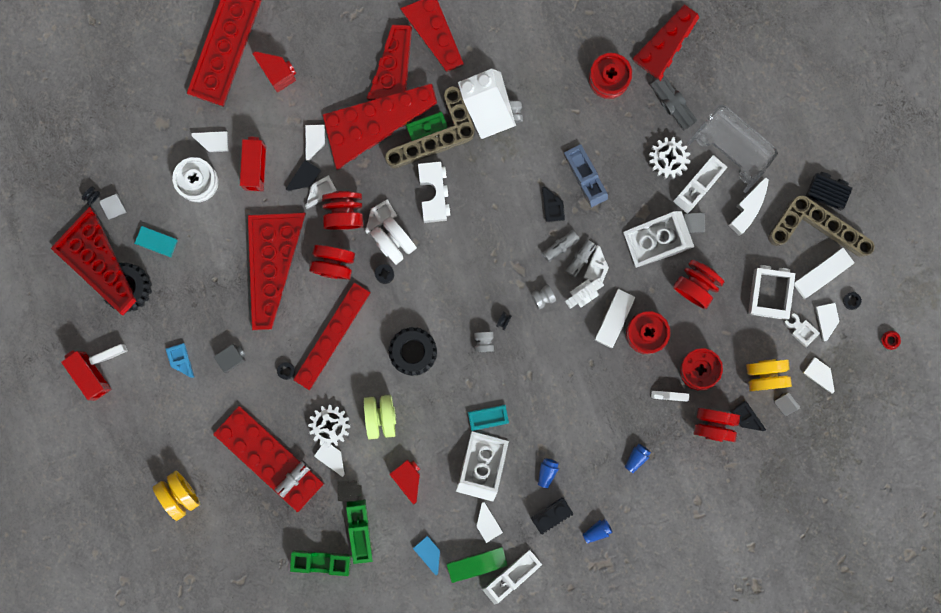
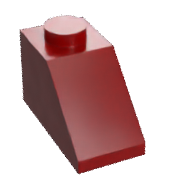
[389,460,420,505]

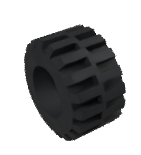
[101,262,152,312]
[388,327,437,376]

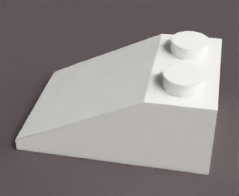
[458,69,516,139]
[623,211,694,268]
[456,431,509,501]

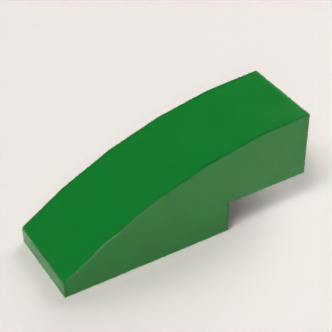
[346,499,373,564]
[447,547,508,583]

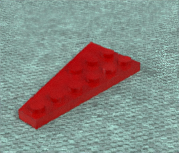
[323,84,437,170]
[51,207,136,315]
[248,213,306,330]

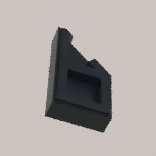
[286,160,321,192]
[542,187,565,222]
[729,401,766,431]

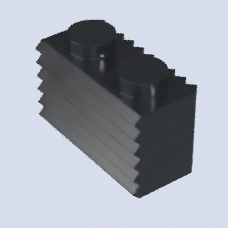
[806,172,853,211]
[531,497,573,535]

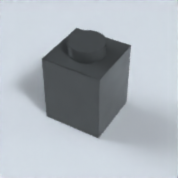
[214,344,246,373]

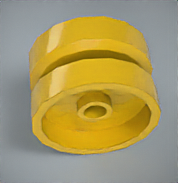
[746,359,792,391]
[153,471,200,521]

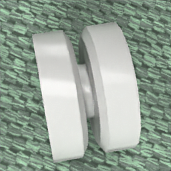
[172,157,219,202]
[369,216,417,265]

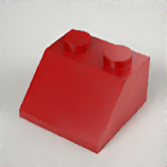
[252,51,296,93]

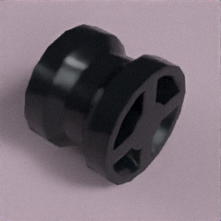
[375,264,395,284]

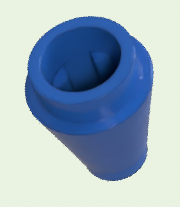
[624,443,651,473]
[538,458,559,488]
[583,519,613,544]

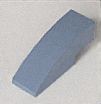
[564,144,608,208]

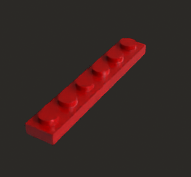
[294,283,371,390]

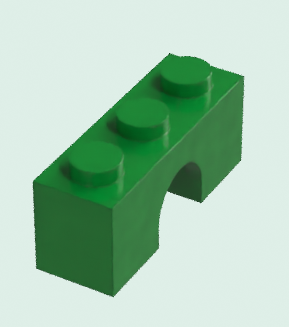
[290,550,352,576]

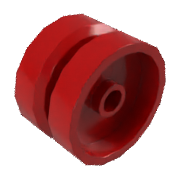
[589,53,632,99]
[309,245,355,280]
[626,311,670,354]
[693,408,740,442]

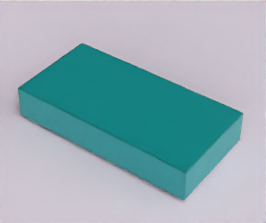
[134,226,178,258]
[468,405,509,431]

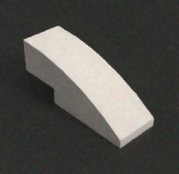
[673,155,727,214]
[728,178,769,236]
[794,248,854,299]
[594,289,635,348]
[482,550,542,605]

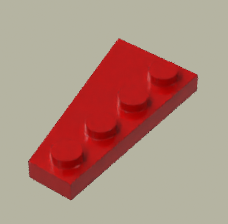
[400,0,464,72]
[633,5,699,81]
[367,25,412,100]

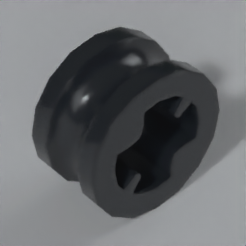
[82,186,100,205]
[843,292,862,310]
[496,311,512,331]
[277,362,295,380]

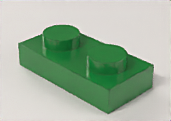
[406,112,448,141]

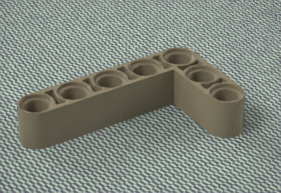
[385,87,475,168]
[769,196,874,257]

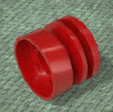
[322,191,363,230]
[673,260,725,309]
[680,348,723,391]

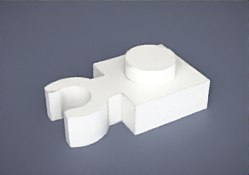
[784,313,820,348]

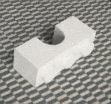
[418,162,450,223]

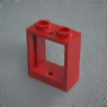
[240,137,266,192]
[61,350,112,401]

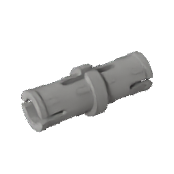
[542,230,580,262]
[565,239,597,278]
[275,461,310,498]

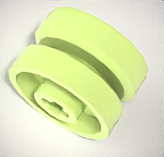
[364,395,396,439]

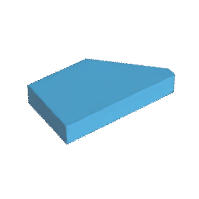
[166,343,195,378]
[413,535,440,575]

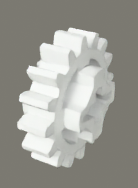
[649,137,690,179]
[565,278,604,309]
[308,405,350,447]

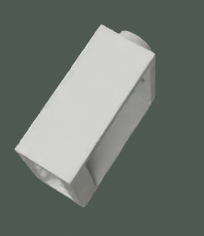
[748,265,796,320]

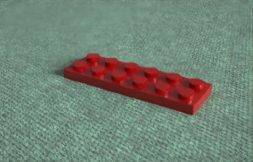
[187,0,262,107]
[213,406,324,512]

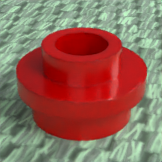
[881,331,901,350]

